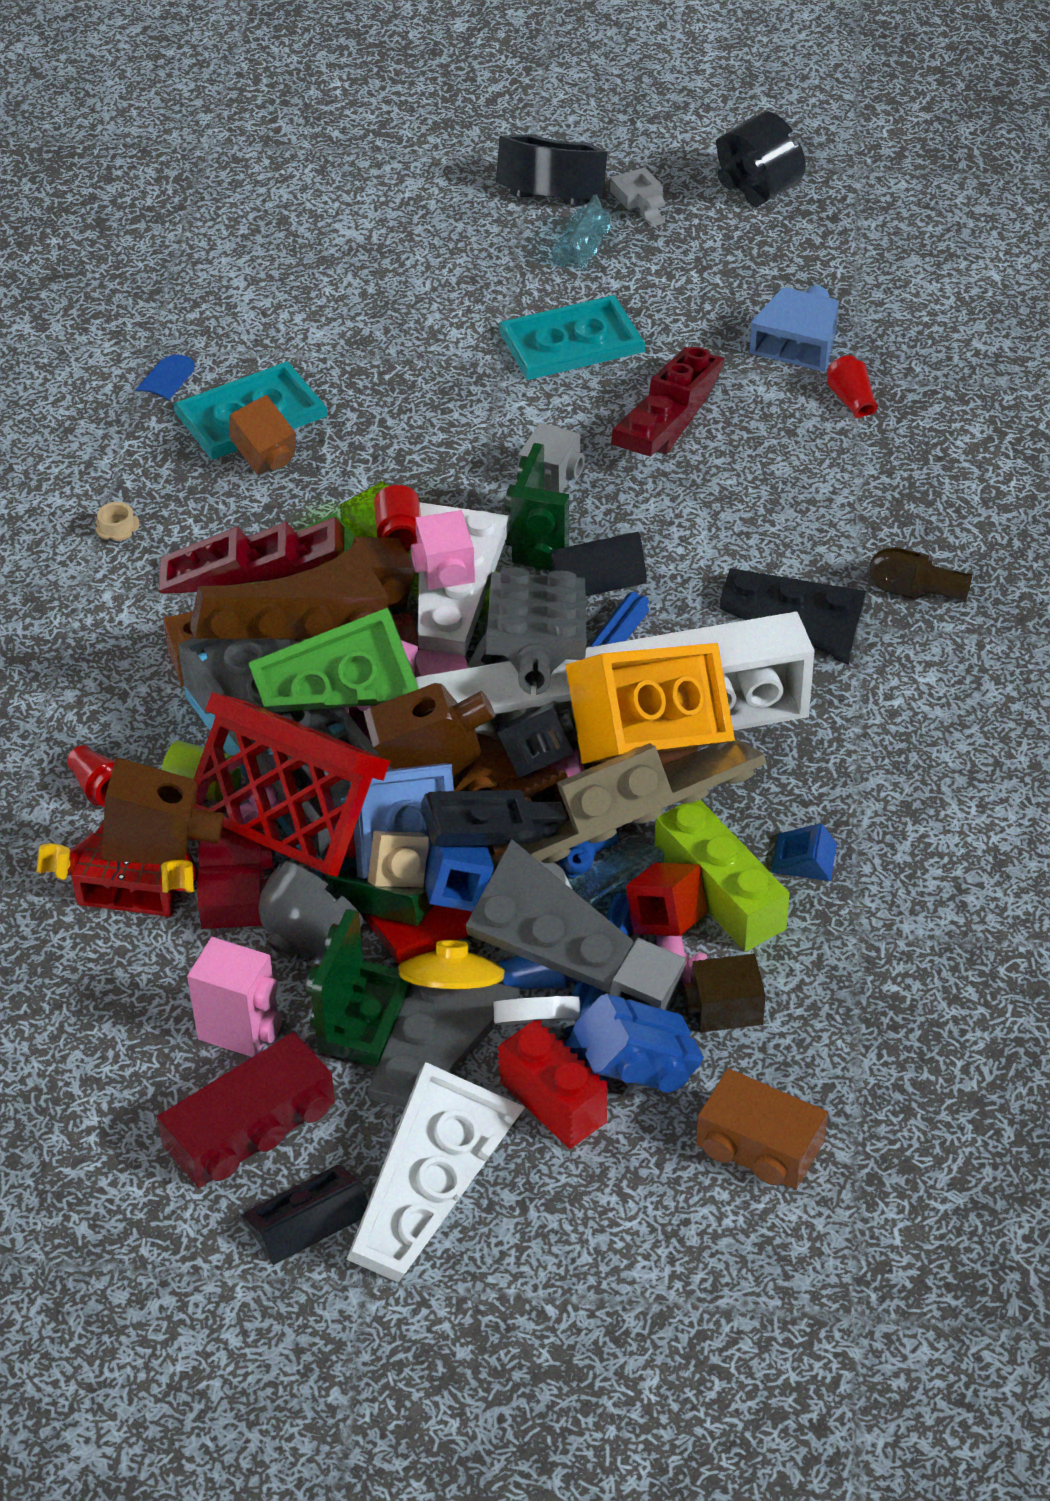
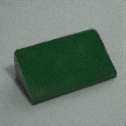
[323,868,434,926]

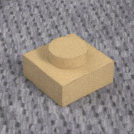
[368,831,429,888]

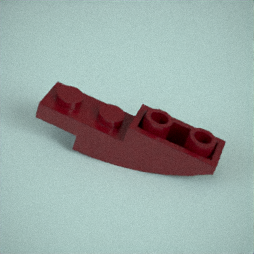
[611,347,724,457]

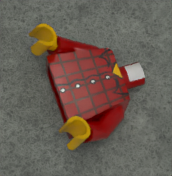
[36,820,198,917]

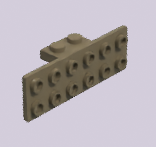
[490,738,767,879]

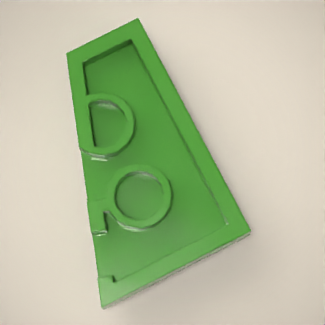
[248,608,419,712]

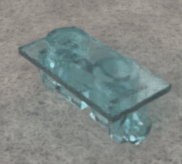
[552,194,611,272]

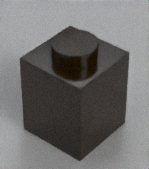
[683,953,766,1033]

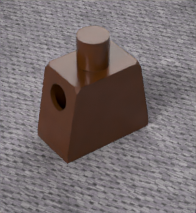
[363,683,495,776]
[101,757,224,864]

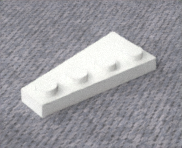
[418,503,509,656]
[346,1062,525,1282]

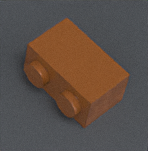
[696,1068,828,1190]

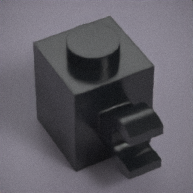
[497,700,577,778]

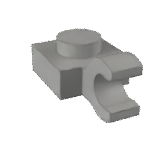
[610,167,665,227]

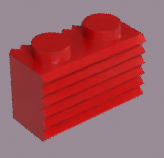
[497,1020,607,1149]

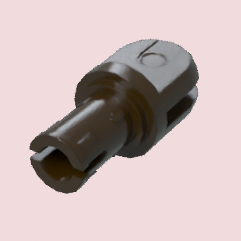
[870,547,972,602]

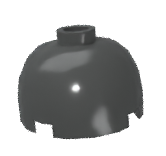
[258,861,364,960]

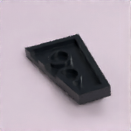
[720,568,866,665]

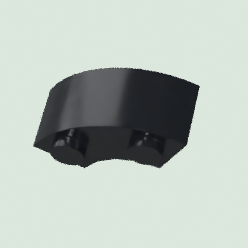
[496,134,608,206]

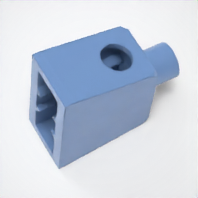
[749,285,839,372]

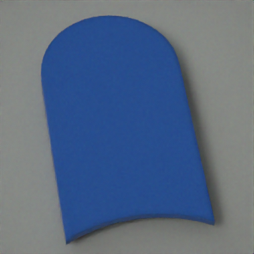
[136,354,195,401]

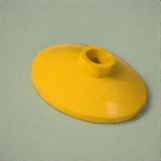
[398,940,505,989]

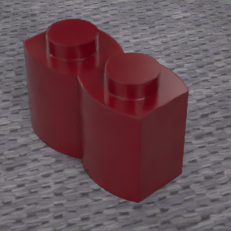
[197,827,274,929]

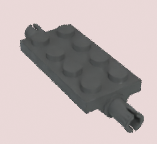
[486,568,587,695]

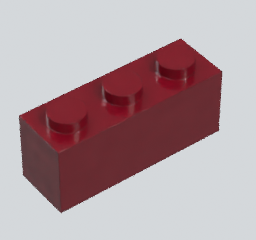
[157,1032,335,1188]

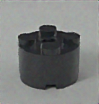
[716,111,806,208]

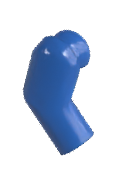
[559,833,619,879]

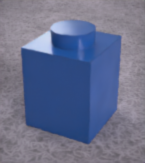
[424,843,494,912]

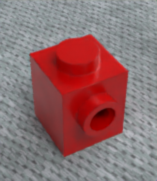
[626,863,707,936]

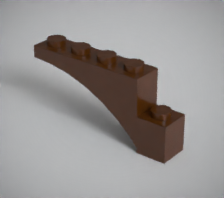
[190,537,415,639]

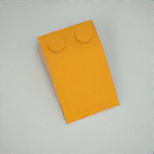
[565,643,735,764]

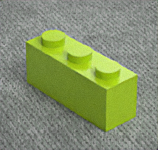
[654,799,790,952]

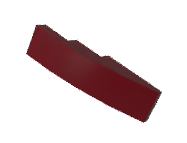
[158,517,345,593]

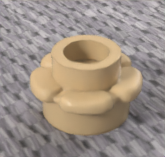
[95,502,140,541]

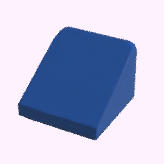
[771,823,837,881]

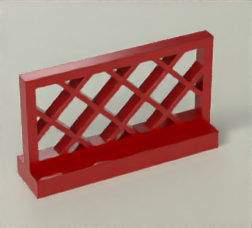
[193,692,391,877]

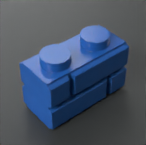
[573,994,704,1092]

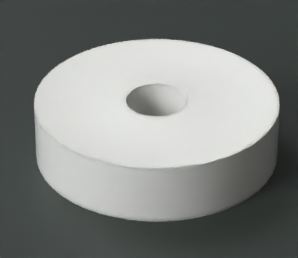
[493,996,580,1025]

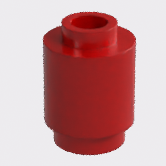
[373,485,421,552]

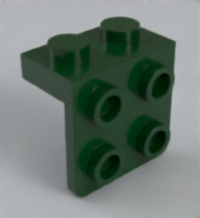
[505,443,569,570]
[306,909,412,1067]

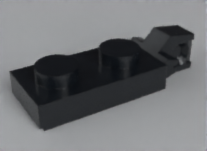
[420,790,567,846]

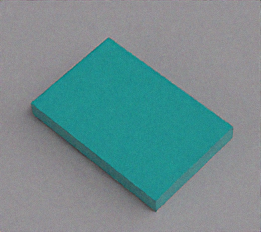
[499,295,645,380]
[173,361,328,460]

